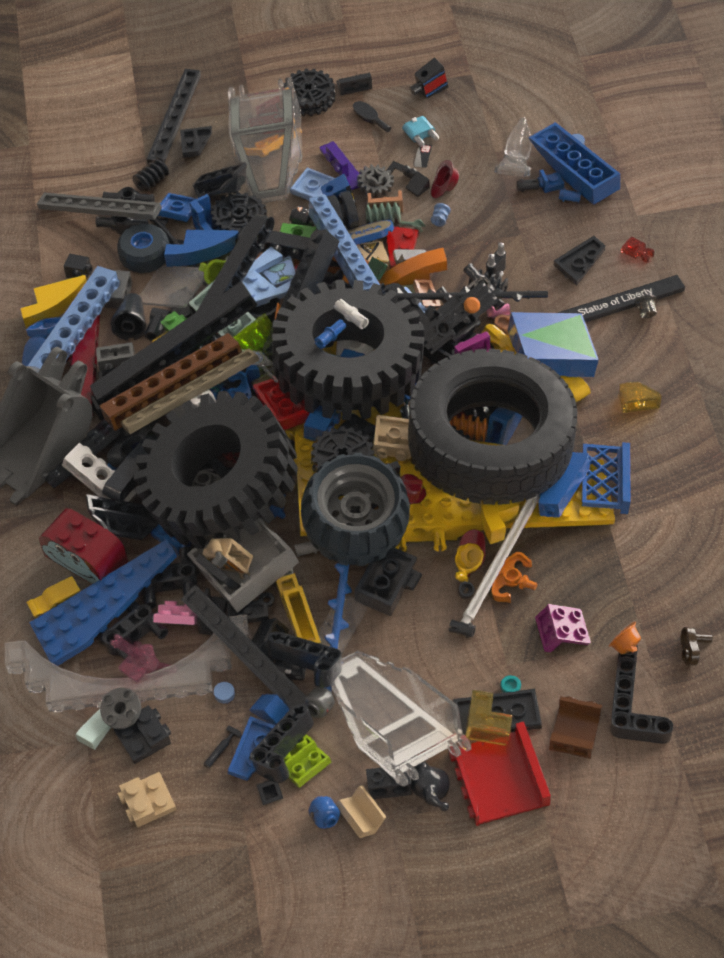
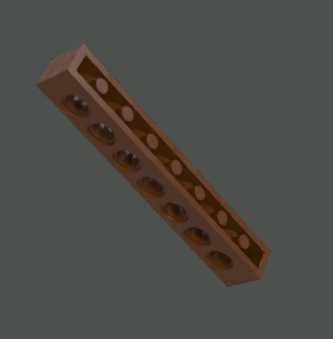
[100,333,242,431]

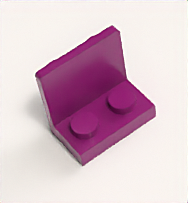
[535,604,591,652]

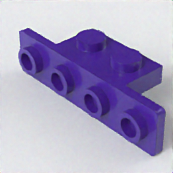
[320,141,359,190]

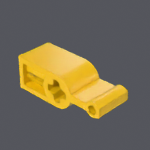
[26,576,80,619]

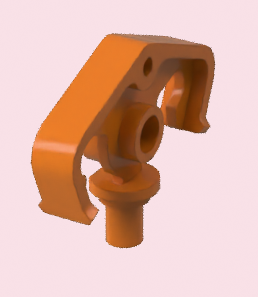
[492,552,537,603]

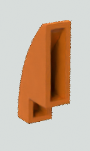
[377,248,447,286]

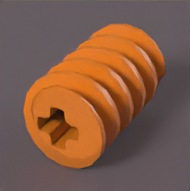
[449,413,488,442]

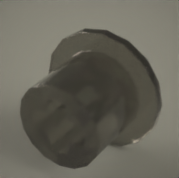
[634,295,658,318]

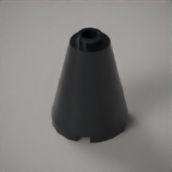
[110,293,146,340]

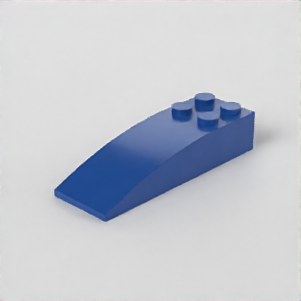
[529,122,620,205]

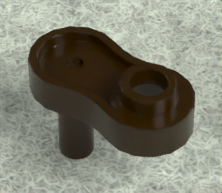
[680,627,713,666]

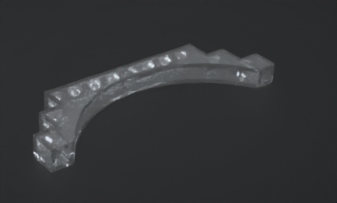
[5,614,250,712]

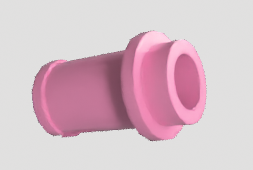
[487,304,510,319]

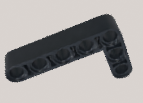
[610,645,673,744]

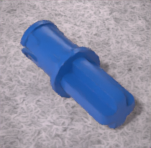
[314,320,346,349]

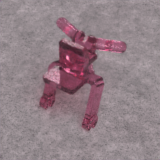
[110,634,178,682]

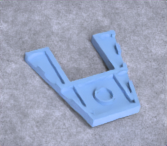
[242,247,291,307]

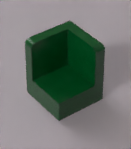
[368,257,388,281]

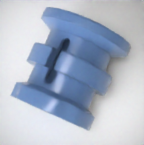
[431,203,451,227]

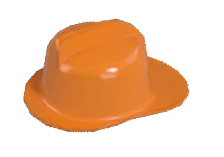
[609,621,641,655]

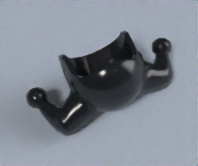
[411,755,450,812]

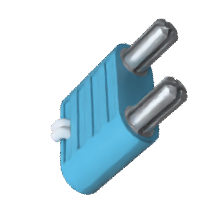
[402,116,439,147]

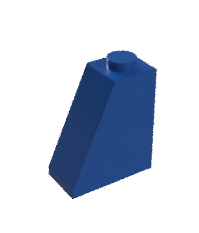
[485,407,522,445]

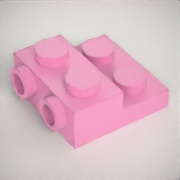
[153,601,197,625]

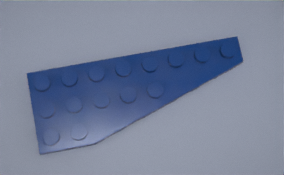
[29,539,177,668]

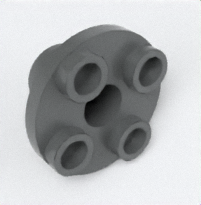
[100,687,141,729]

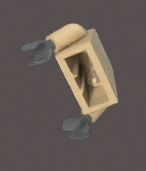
[202,538,253,584]

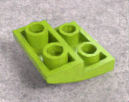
[284,734,332,788]

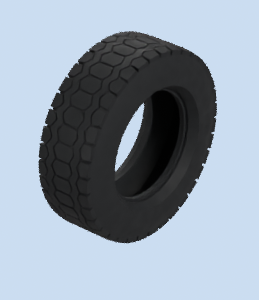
[408,349,577,505]

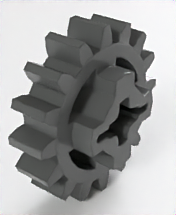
[357,164,394,198]

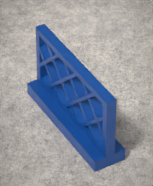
[582,442,631,514]

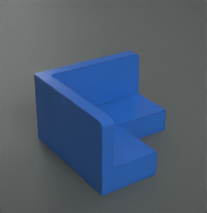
[190,194,213,230]

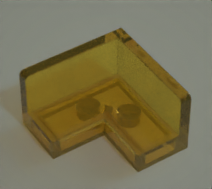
[465,690,512,745]

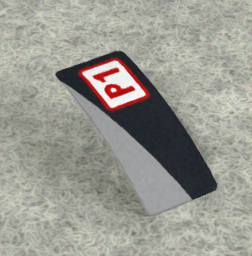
[414,144,432,168]

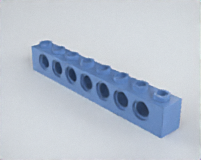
[309,194,380,291]
[28,266,119,369]

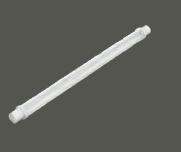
[461,494,540,624]

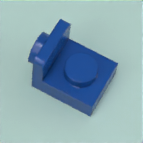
[537,170,564,193]

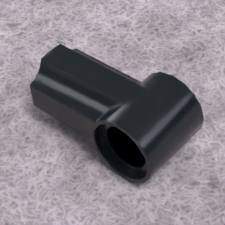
[144,307,172,342]

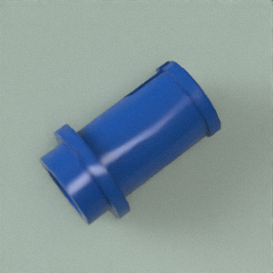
[559,188,581,203]

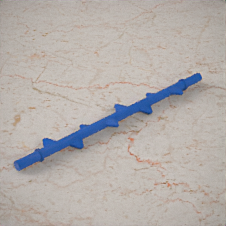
[324,563,352,691]

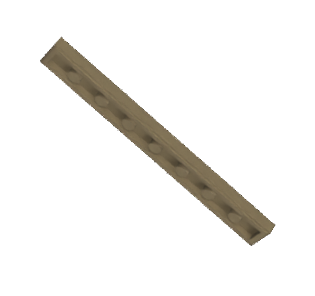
[121,349,259,434]

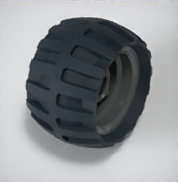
[301,453,410,566]

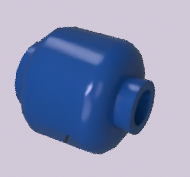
[308,796,340,829]

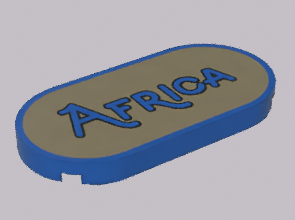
[347,220,394,245]

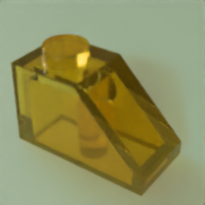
[619,382,662,413]

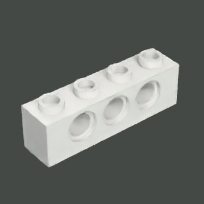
[62,443,137,502]

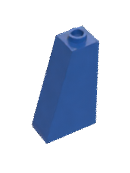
[539,452,590,517]

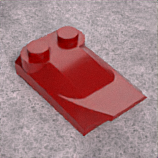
[253,378,310,430]

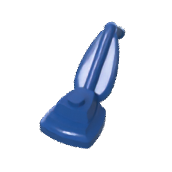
[22,317,61,366]

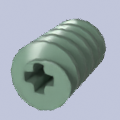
[365,202,401,224]

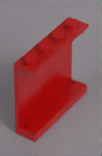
[448,721,551,826]

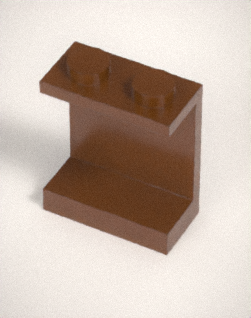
[549,696,602,759]

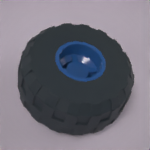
[117,223,169,274]

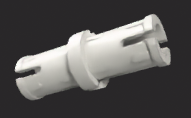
[334,299,369,329]

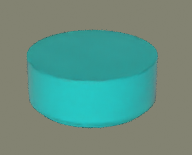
[500,675,521,693]

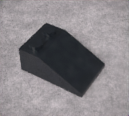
[355,548,417,616]

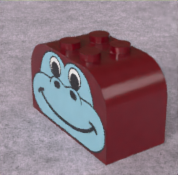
[39,508,128,584]

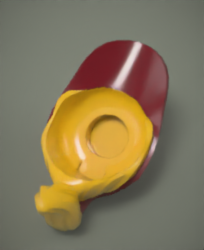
[455,529,486,583]

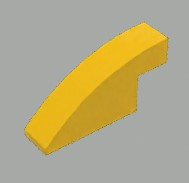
[20,275,87,329]
[480,500,519,544]
[276,573,321,643]

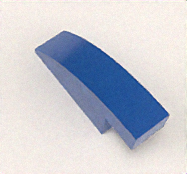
[164,230,238,267]

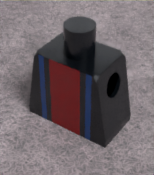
[409,57,449,98]

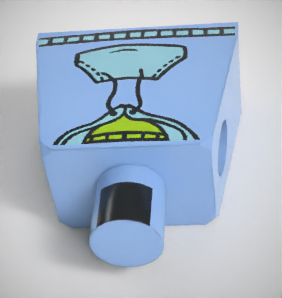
[260,256,296,288]

